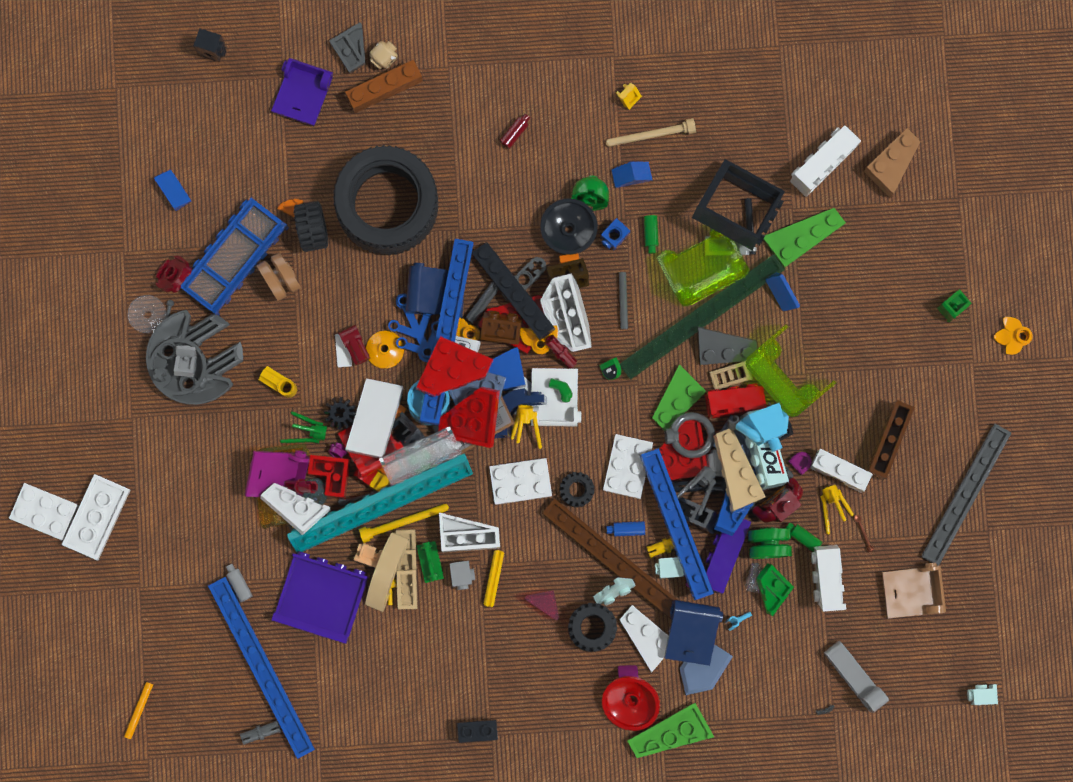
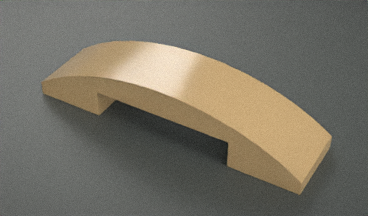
[365,532,410,612]

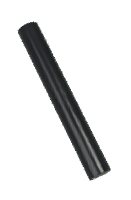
[744,198,756,255]

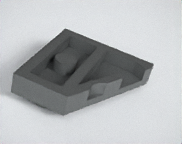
[329,22,366,74]

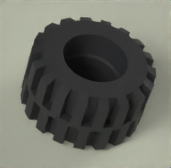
[294,201,328,252]
[568,603,617,652]

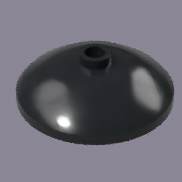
[540,199,598,255]

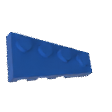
[714,468,757,536]

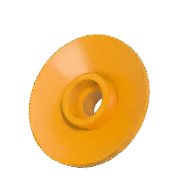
[366,331,404,369]

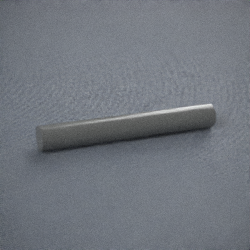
[619,272,628,330]

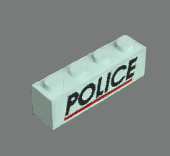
[740,409,789,490]

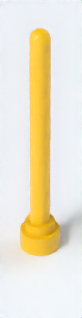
[359,504,449,543]

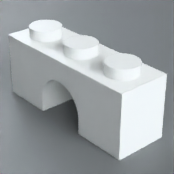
[810,449,872,493]

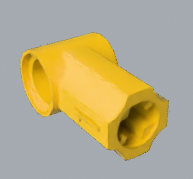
[258,366,297,398]

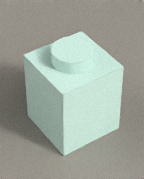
[655,557,684,579]

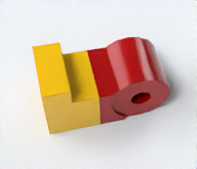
[353,469,392,492]

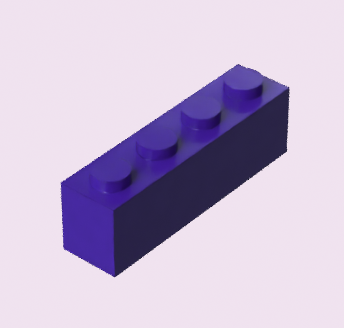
[705,519,751,594]

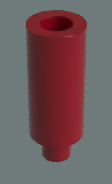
[499,114,530,149]

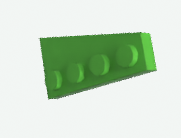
[763,208,846,268]

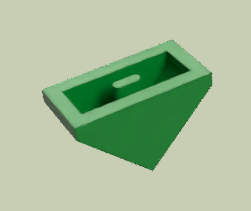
[937,289,972,323]

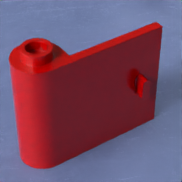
[338,426,405,478]

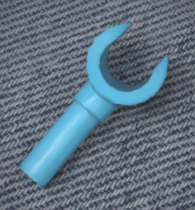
[725,612,752,631]

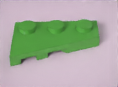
[652,364,706,431]

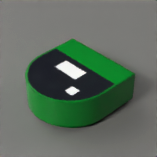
[599,357,621,380]

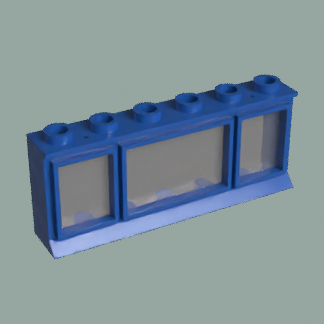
[181,197,289,316]

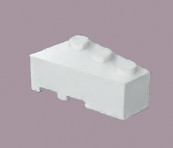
[439,513,500,552]
[811,545,846,612]

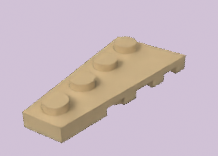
[713,429,766,512]

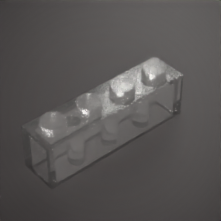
[379,426,462,486]

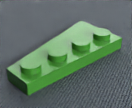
[627,703,714,758]

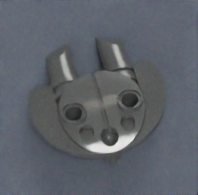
[146,310,243,405]

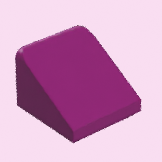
[618,665,638,678]

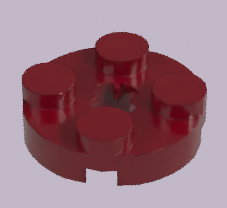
[156,255,192,293]

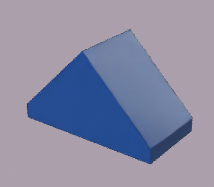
[611,162,652,188]

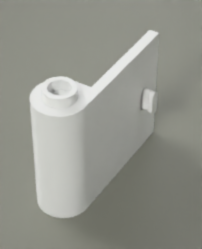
[531,368,581,426]

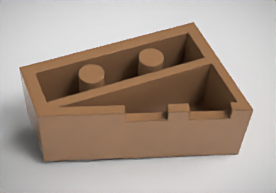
[864,128,921,198]

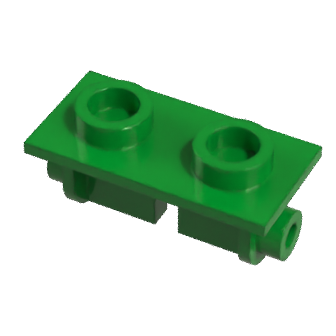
[417,541,444,583]

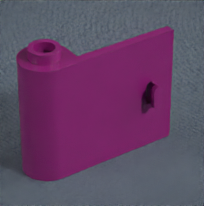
[245,450,310,497]

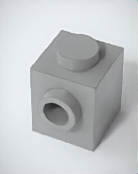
[450,561,475,590]

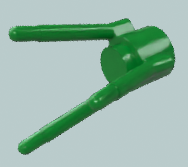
[280,411,327,444]

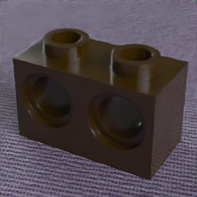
[546,258,589,288]

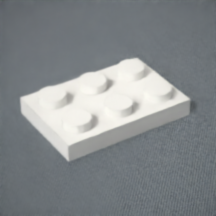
[603,434,653,499]
[489,458,552,505]
[9,483,79,541]

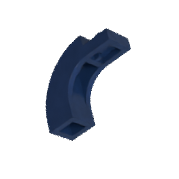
[494,388,547,439]

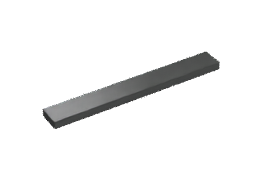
[921,423,1011,566]

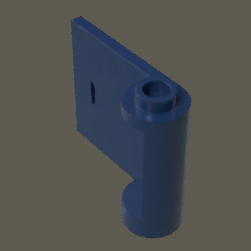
[406,263,464,318]
[664,600,723,666]

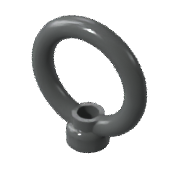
[664,412,715,458]

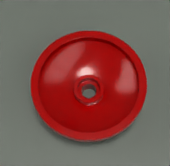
[602,676,660,731]

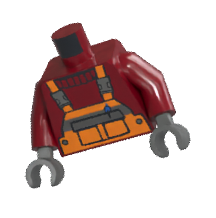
[749,467,803,523]

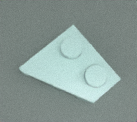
[593,577,636,605]

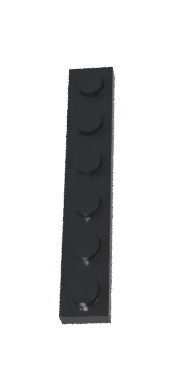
[472,242,555,341]

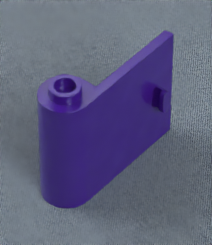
[271,58,333,126]

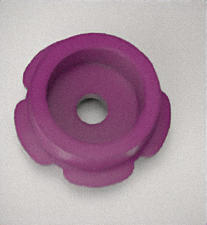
[328,442,347,458]

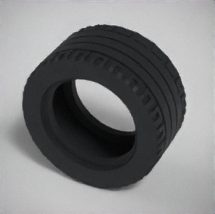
[333,145,438,255]

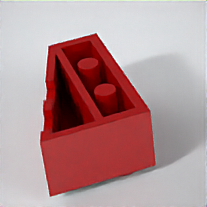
[705,383,767,419]

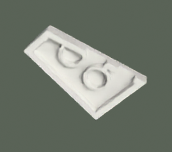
[261,483,330,535]
[620,605,669,673]

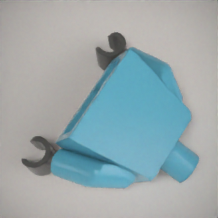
[727,401,789,452]

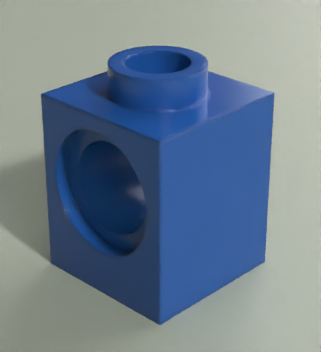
[600,218,630,250]

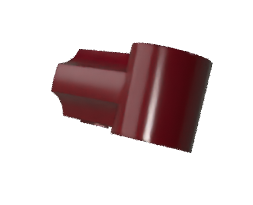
[339,324,370,365]

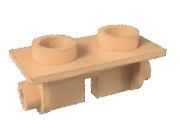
[354,543,383,568]

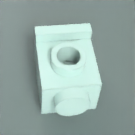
[967,684,998,705]

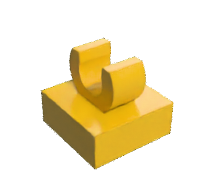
[616,83,642,110]

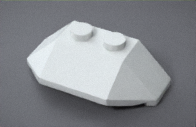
[541,273,592,352]

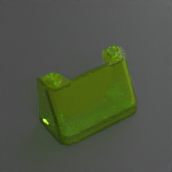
[656,229,750,306]

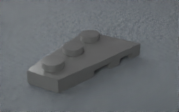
[698,326,758,365]

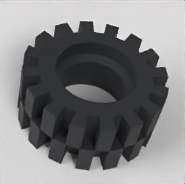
[560,472,595,507]

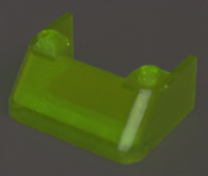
[746,324,838,417]

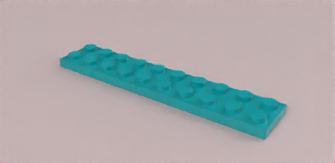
[287,453,473,554]

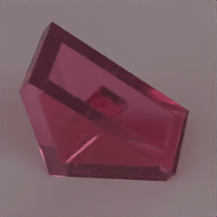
[524,590,559,621]

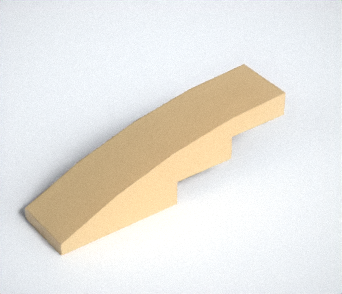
[396,529,417,609]

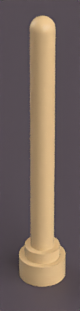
[606,118,696,147]

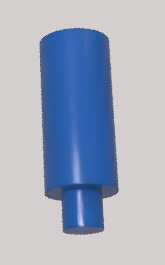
[607,521,645,537]

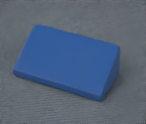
[154,170,191,211]
[766,272,800,311]

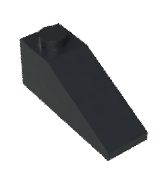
[658,497,718,535]

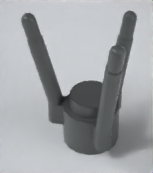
[677,466,716,516]

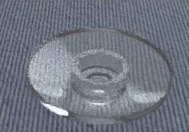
[128,295,166,333]

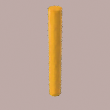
[124,682,153,739]

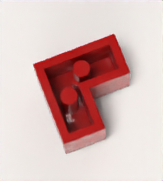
[308,455,350,500]

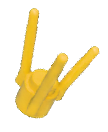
[510,405,542,449]
[820,485,854,535]

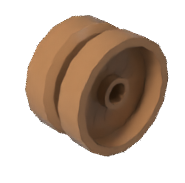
[256,252,301,302]

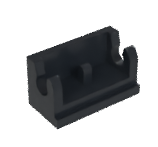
[392,412,428,454]

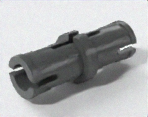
[240,720,281,745]

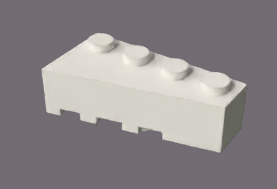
[790,126,861,197]

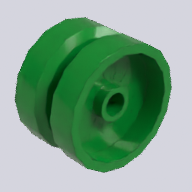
[748,528,792,559]

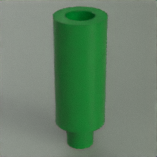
[644,215,659,254]
[786,522,823,552]

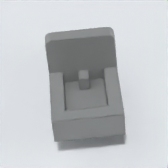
[174,345,197,377]

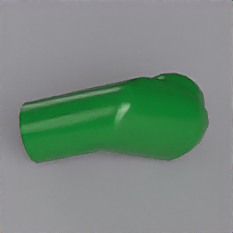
[549,378,573,403]

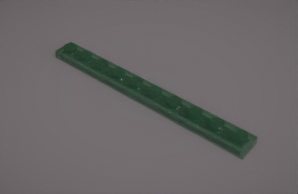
[620,254,785,380]

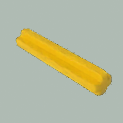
[484,550,504,607]

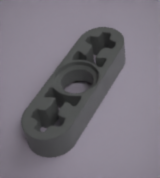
[502,257,546,302]

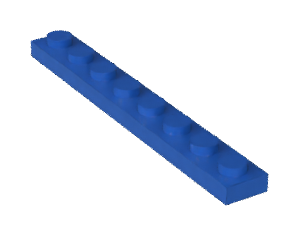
[640,449,714,601]

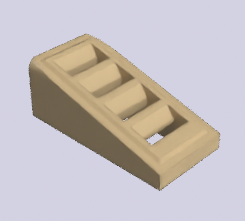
[709,361,753,389]

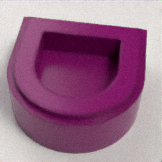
[788,452,812,475]

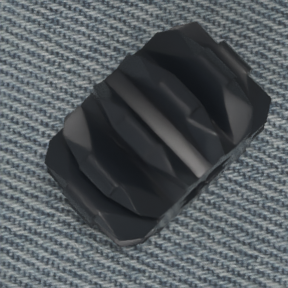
[324,397,356,430]

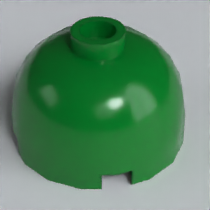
[571,175,609,211]

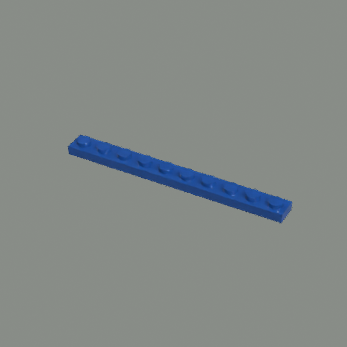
[420,239,474,426]
[208,577,315,759]

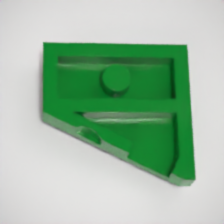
[756,563,794,616]

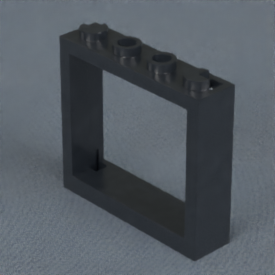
[692,159,785,251]

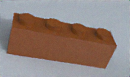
[345,60,423,113]

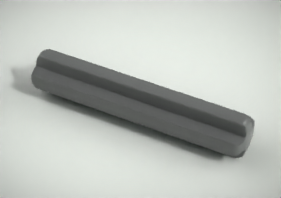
[466,281,499,323]

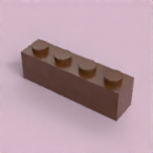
[867,400,915,480]

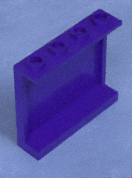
[272,551,368,644]

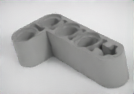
[824,641,889,713]

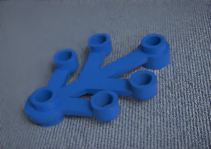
[388,294,439,362]

